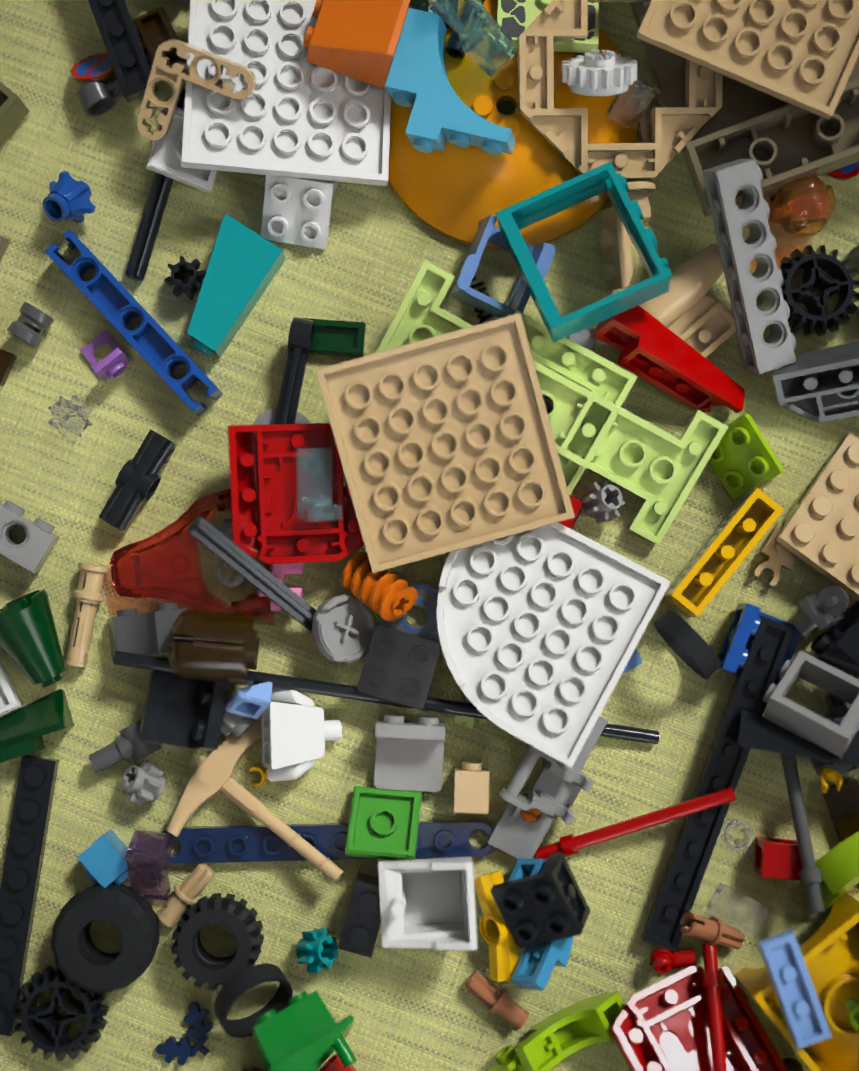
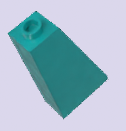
[187,214,286,358]

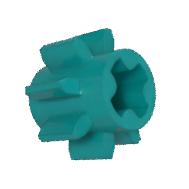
[295,928,338,973]

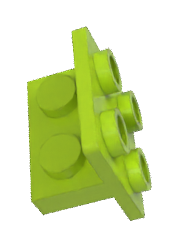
[709,413,784,499]

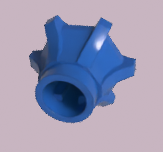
[43,171,95,223]

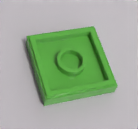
[345,786,422,861]

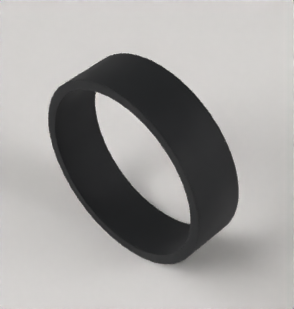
[653,609,722,680]
[214,964,293,1038]

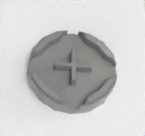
[312,594,375,664]

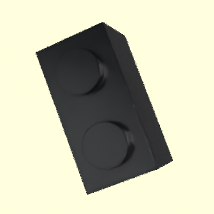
[338,872,381,958]

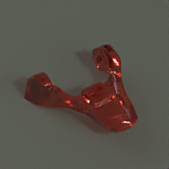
[110,488,276,626]

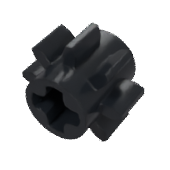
[165,256,206,300]

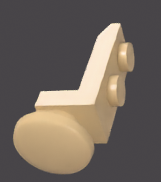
[600,181,656,291]

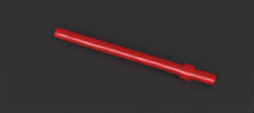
[535,787,737,860]
[701,943,727,1071]

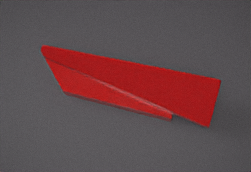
[593,305,745,413]

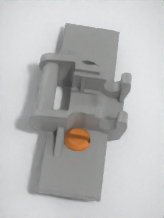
[487,716,608,859]

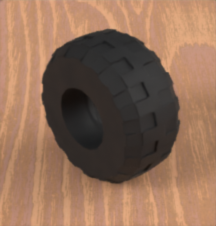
[51,882,160,993]

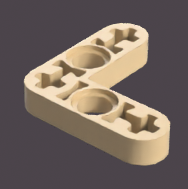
[137,39,256,141]

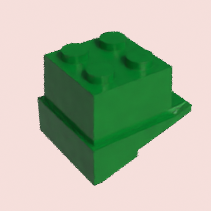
[252,990,357,1071]

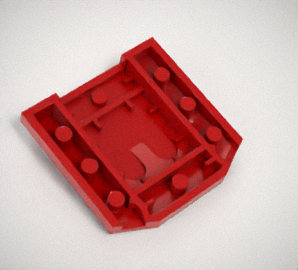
[227,423,365,564]
[609,966,788,1071]

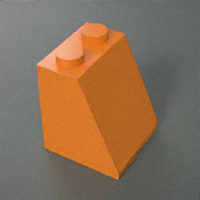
[303,0,411,89]

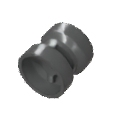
[7,302,54,348]

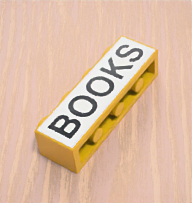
[664,488,784,617]

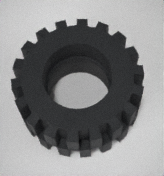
[171,893,264,990]

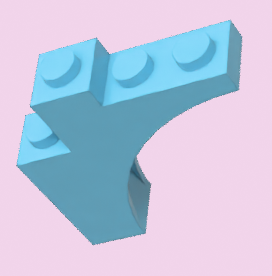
[385,8,516,156]

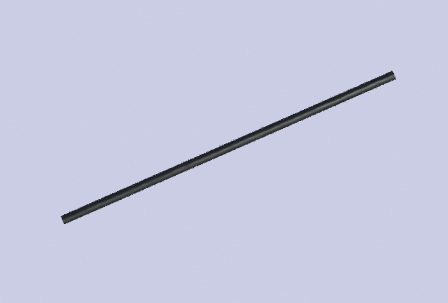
[113,651,659,744]

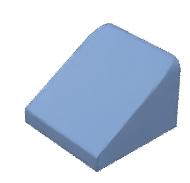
[225,682,272,719]

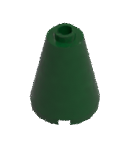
[0,588,65,688]

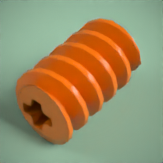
[341,552,418,622]

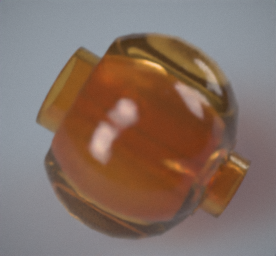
[768,175,836,238]

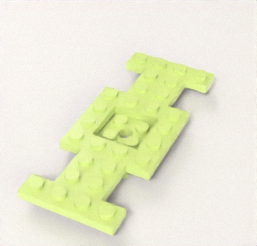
[376,260,728,545]

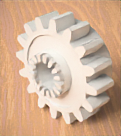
[562,50,638,96]

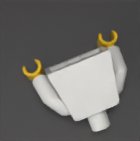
[248,688,342,787]

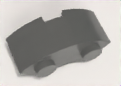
[108,603,193,659]

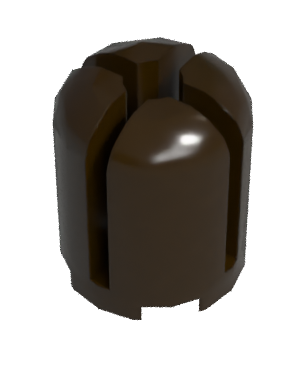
[169,609,261,686]

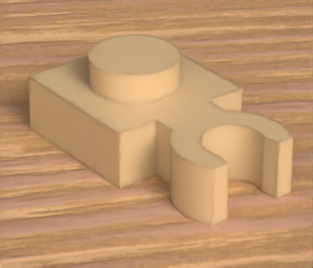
[752,523,798,587]

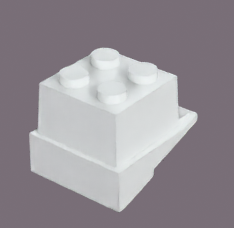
[378,856,477,950]

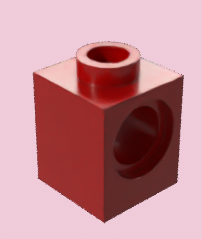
[754,837,802,880]

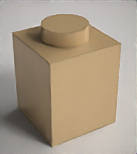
[453,761,490,814]

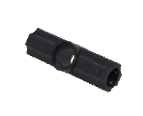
[99,429,177,532]

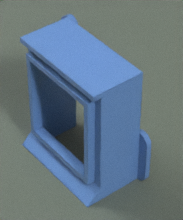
[450,215,556,319]

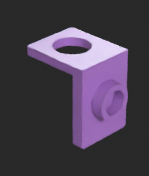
[80,330,132,382]

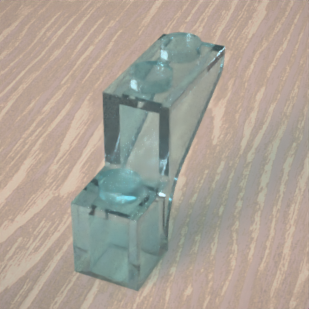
[428,0,516,77]

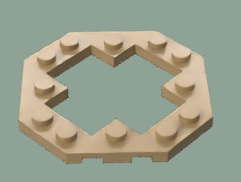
[517,0,723,179]

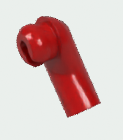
[650,948,696,974]

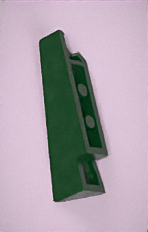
[0,689,74,763]

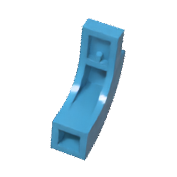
[508,858,573,991]

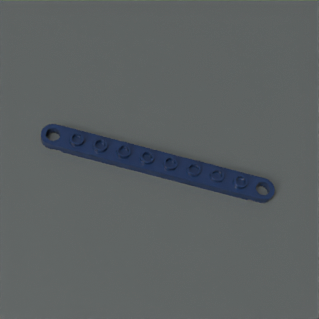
[154,820,494,864]

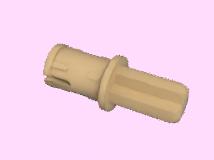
[156,863,214,927]

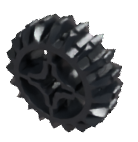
[779,245,859,337]
[12,965,109,1062]

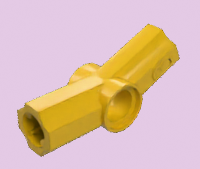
[474,870,519,982]

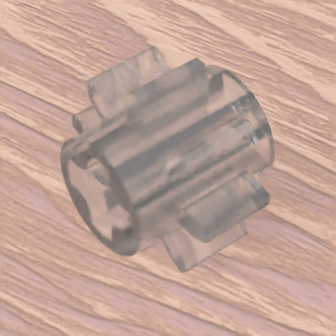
[48,394,92,438]

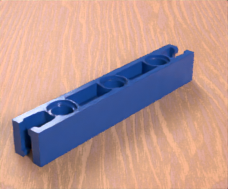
[44,229,223,416]

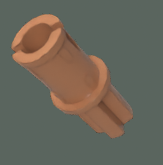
[680,912,745,949]
[465,971,529,1031]

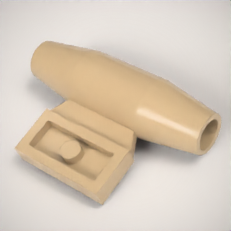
[639,244,736,358]

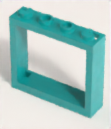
[496,161,673,343]

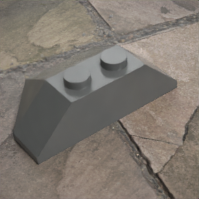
[772,341,859,423]

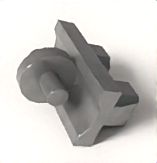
[791,585,849,636]

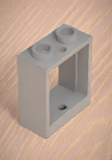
[763,650,859,758]

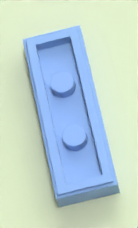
[757,929,832,1050]

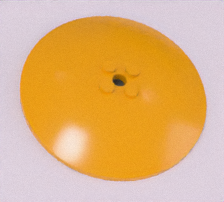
[388,0,638,250]

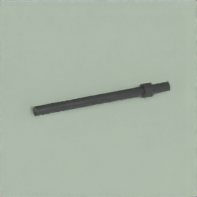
[780,753,825,913]

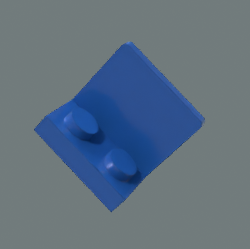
[718,603,801,685]

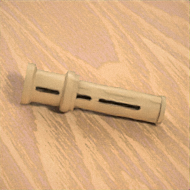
[65,562,109,667]

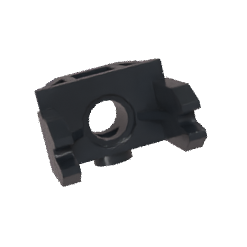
[810,600,859,678]

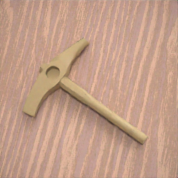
[166,719,344,883]

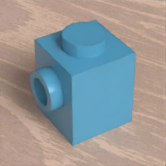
[77,829,137,888]

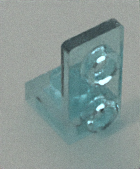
[296,447,342,521]

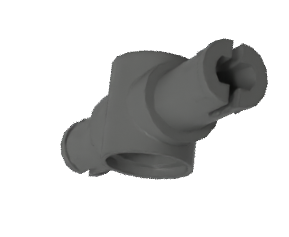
[89,720,163,773]

